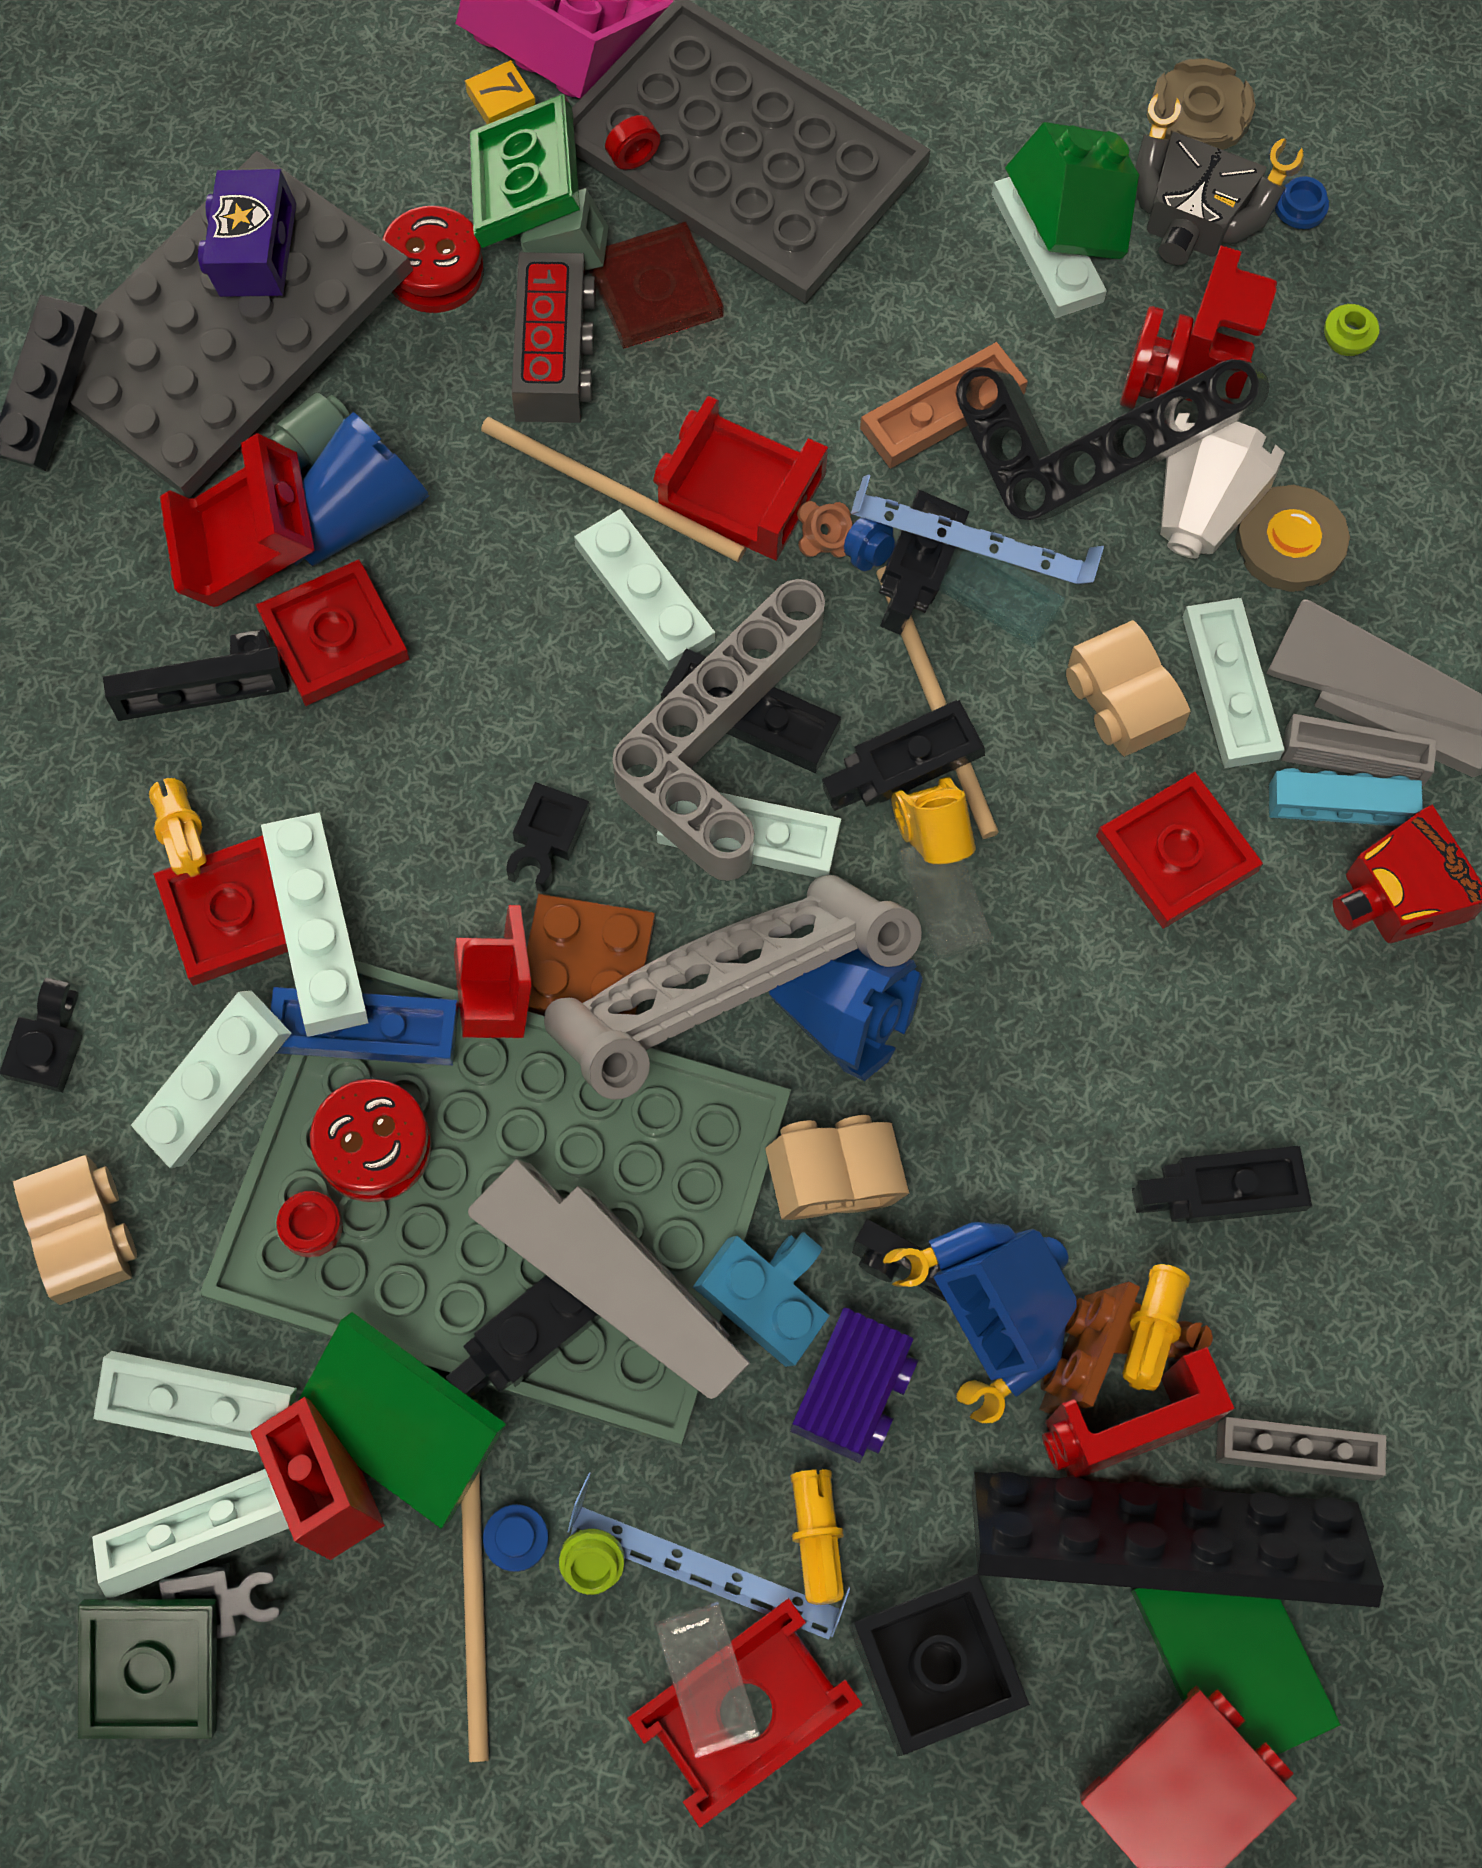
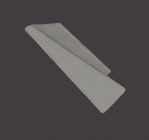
[1266,599,1482,777]
[468,1159,751,1399]

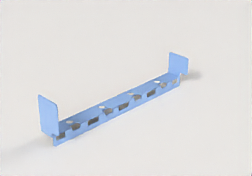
[851,475,1104,584]
[567,1472,850,1640]

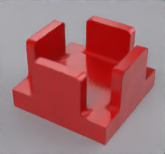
[1175,245,1277,402]

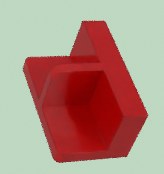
[454,905,531,1038]

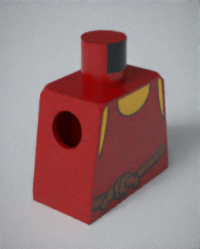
[1333,804,1482,943]

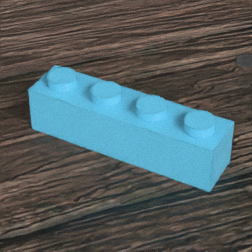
[1269,768,1423,826]

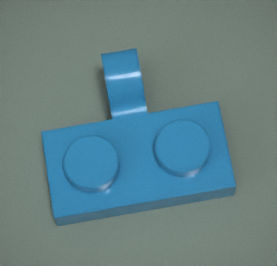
[693,1232,830,1367]

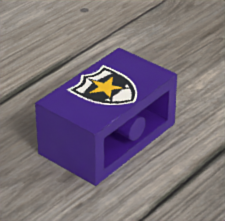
[198,169,297,297]

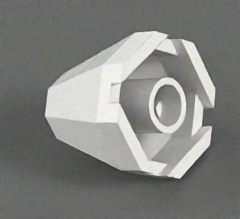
[1160,413,1285,558]

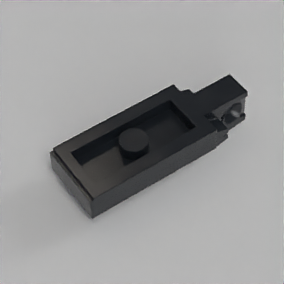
[879,489,969,635]
[822,700,985,811]
[1132,1146,1312,1224]
[446,1275,601,1398]

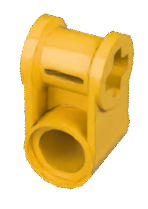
[891,776,976,864]

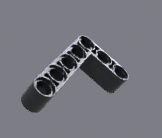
[956,359,1269,520]

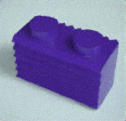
[790,1308,919,1463]

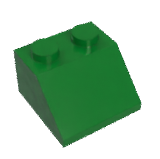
[1005,122,1139,259]

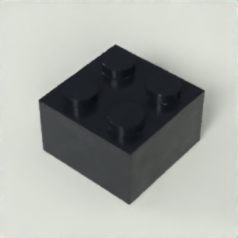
[849,1574,1030,1757]

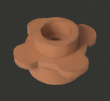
[797,501,853,558]

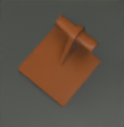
[1039,1281,1213,1415]

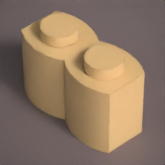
[1066,620,1191,757]
[765,1115,909,1220]
[13,1155,137,1305]

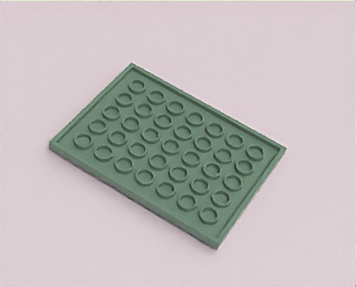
[199,960,791,1448]

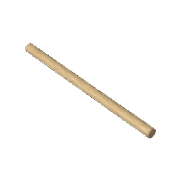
[481,417,746,562]
[876,566,999,839]
[461,1400,489,1762]

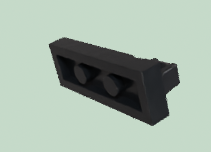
[103,629,289,721]

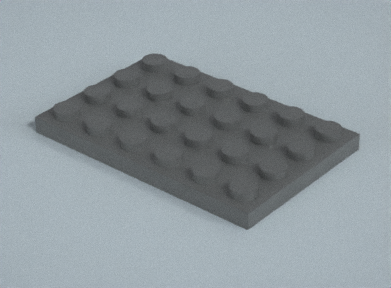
[572,0,930,303]
[67,151,413,498]

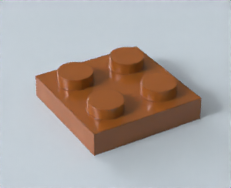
[527,894,655,1016]

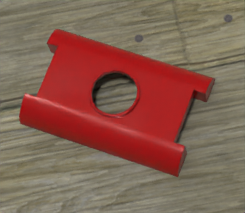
[627,1598,863,1828]

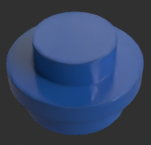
[1275,176,1329,229]
[844,517,895,571]
[483,1505,549,1572]

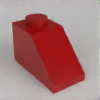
[250,1397,385,1560]

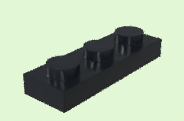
[0,295,97,471]
[661,648,841,774]

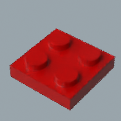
[256,559,409,706]
[1096,772,1263,929]
[153,835,288,986]

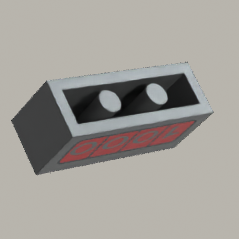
[512,252,596,423]

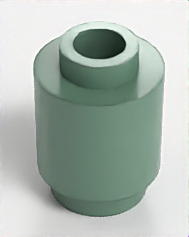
[269,392,350,471]

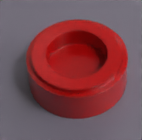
[605,115,660,170]
[276,1191,343,1258]

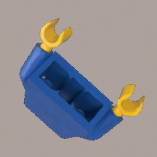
[883,1222,1077,1423]

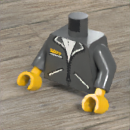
[1135,94,1304,265]

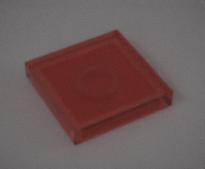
[589,222,724,349]

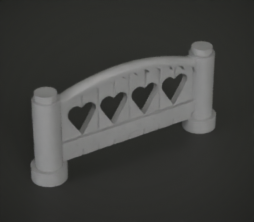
[544,875,922,1099]

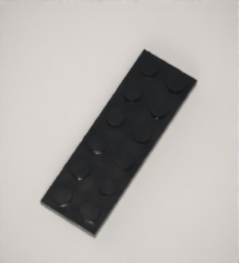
[972,1471,1384,1608]

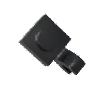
[0,978,82,1093]

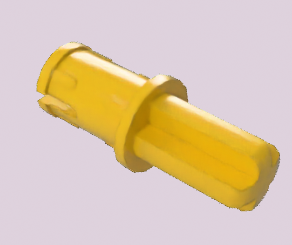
[149,778,207,877]
[1122,1264,1190,1391]
[790,1469,844,1605]

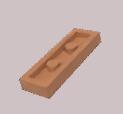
[860,342,1028,469]

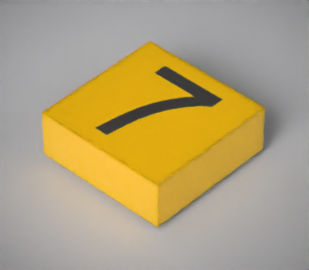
[465,60,536,124]

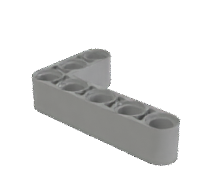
[612,579,825,881]

